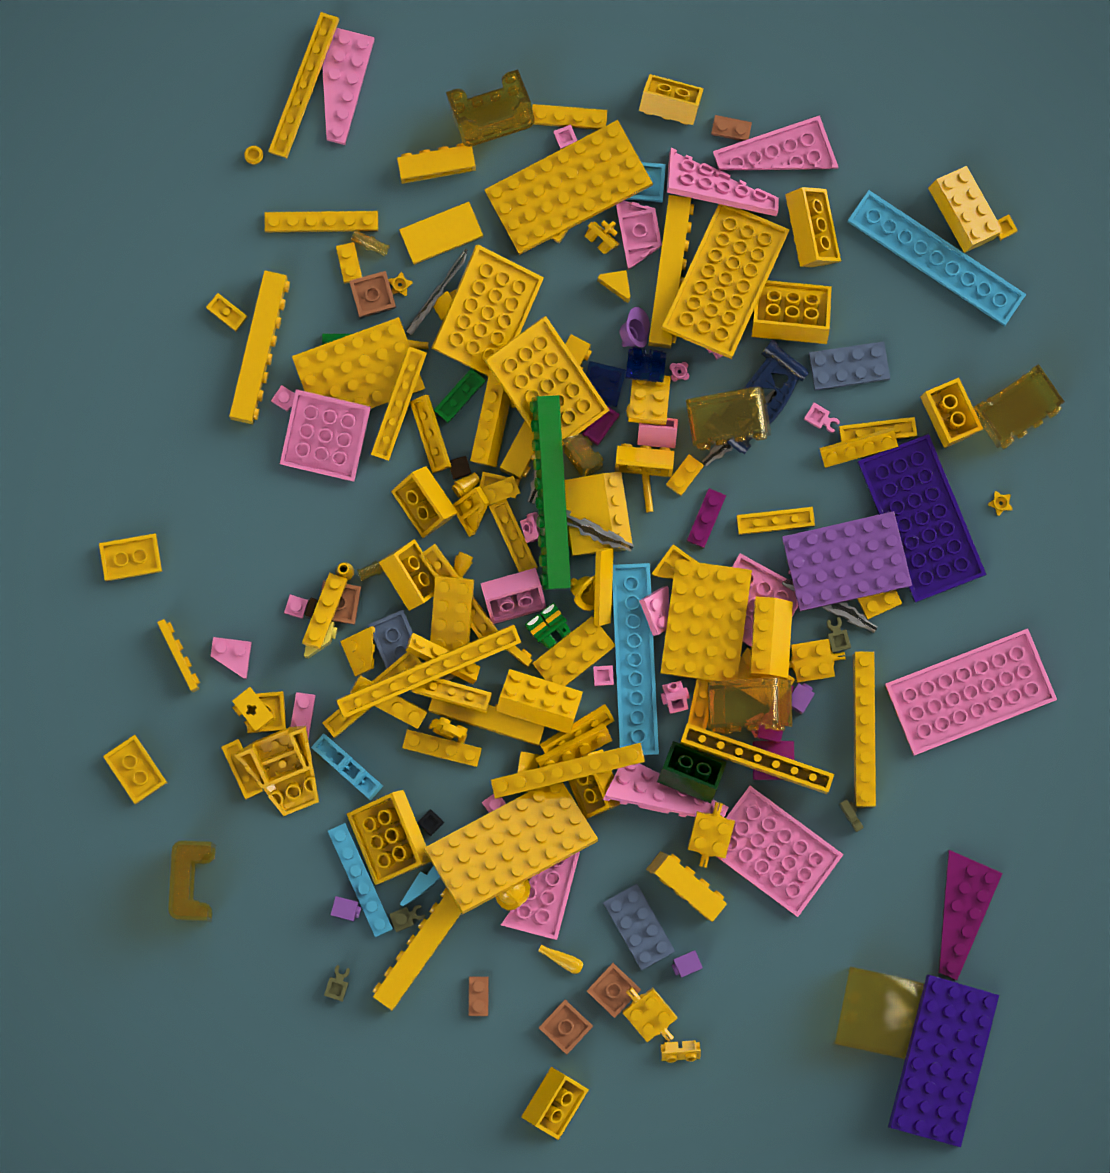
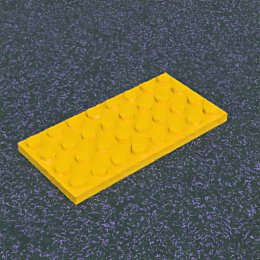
[484,120,653,255]
[661,204,790,359]
[424,782,598,914]

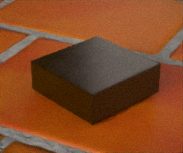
[450,456,472,480]
[304,597,318,619]

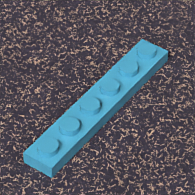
[328,823,393,937]

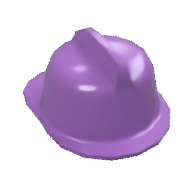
[619,307,650,348]

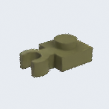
[827,617,851,653]
[839,799,864,832]
[389,905,426,932]
[324,965,350,1002]

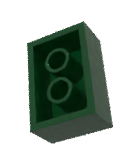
[657,741,727,804]

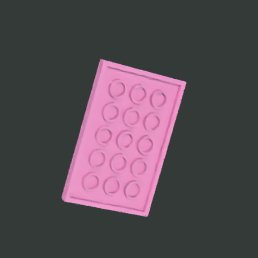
[715,786,844,917]

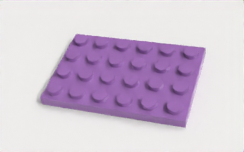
[782,511,912,612]

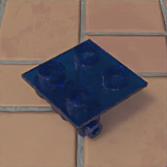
[625,347,667,382]

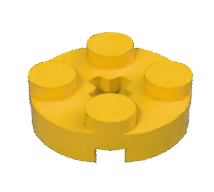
[429,717,468,743]

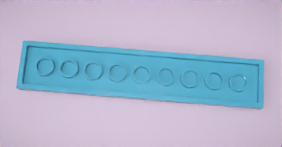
[847,190,1026,327]
[612,563,659,756]

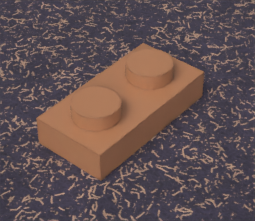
[711,115,752,141]
[469,977,489,1016]

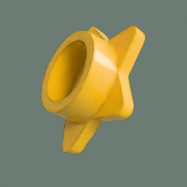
[388,272,413,296]
[988,491,1012,516]

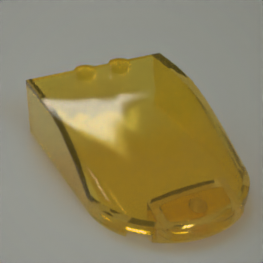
[833,967,924,1059]

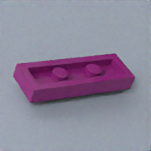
[687,488,726,548]

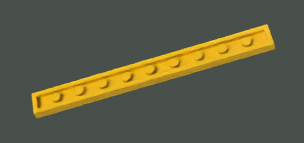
[336,624,521,718]

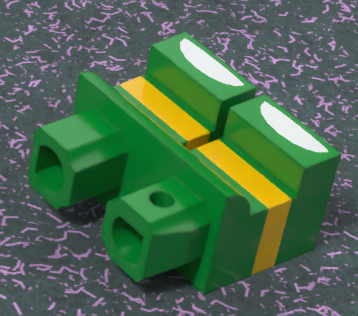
[525,602,571,650]

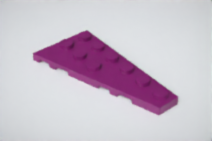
[939,850,1003,980]

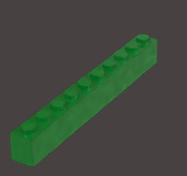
[530,395,571,590]

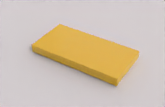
[399,202,484,265]

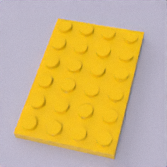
[431,245,544,376]
[484,316,610,446]
[292,317,425,408]
[660,559,752,684]

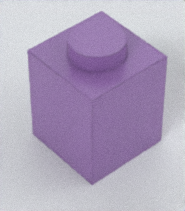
[789,683,815,715]
[331,896,362,921]
[671,950,703,978]

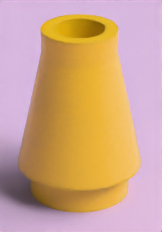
[452,472,481,498]
[453,551,473,578]
[335,562,354,580]

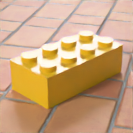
[928,166,1003,253]
[496,669,583,734]

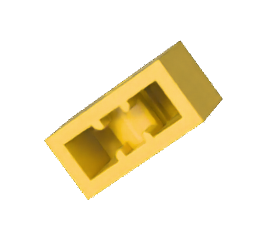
[232,687,275,733]

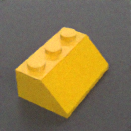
[639,74,704,125]
[920,378,983,448]
[615,443,674,477]
[391,466,458,538]
[379,539,435,611]
[568,749,621,819]
[521,1067,589,1140]

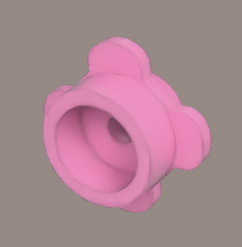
[669,362,689,382]

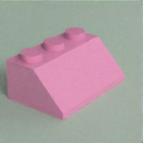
[480,568,546,624]

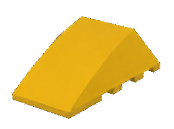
[235,726,319,816]

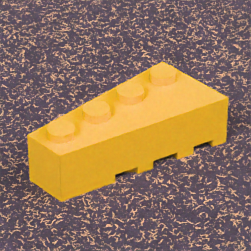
[646,851,727,922]

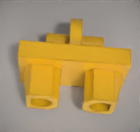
[585,220,620,254]

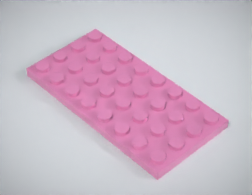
[885,629,1057,756]

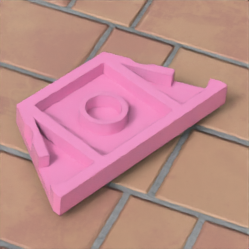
[616,201,662,270]

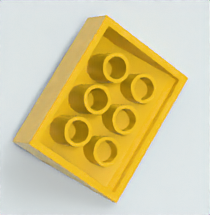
[751,280,832,344]
[565,472,632,556]
[347,790,431,885]

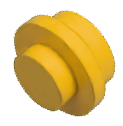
[244,146,263,165]

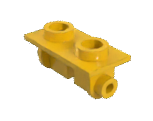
[661,1040,701,1063]

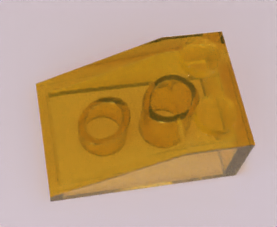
[562,434,604,477]

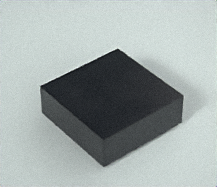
[417,809,445,836]

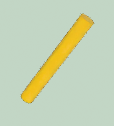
[642,474,654,513]

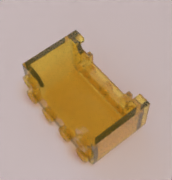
[446,69,535,147]
[974,364,1065,450]
[686,387,771,451]
[708,677,792,734]
[168,841,216,922]

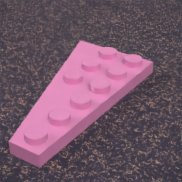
[322,28,375,145]
[713,115,839,171]
[667,148,779,216]
[603,763,729,818]
[501,851,580,940]

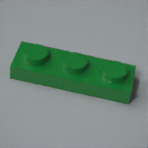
[434,368,486,423]

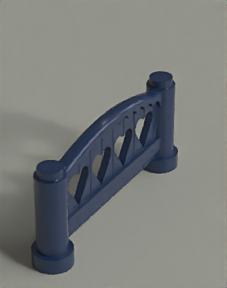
[703,339,809,454]

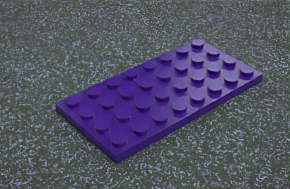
[857,434,987,603]
[888,975,999,1147]

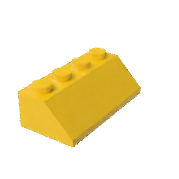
[785,187,841,267]
[749,596,793,678]

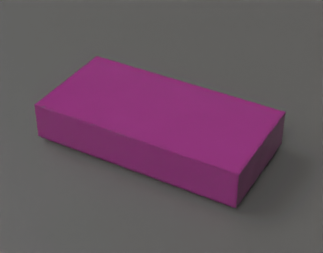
[582,406,620,446]

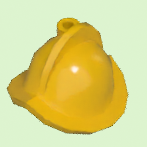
[570,575,595,611]
[495,880,530,910]

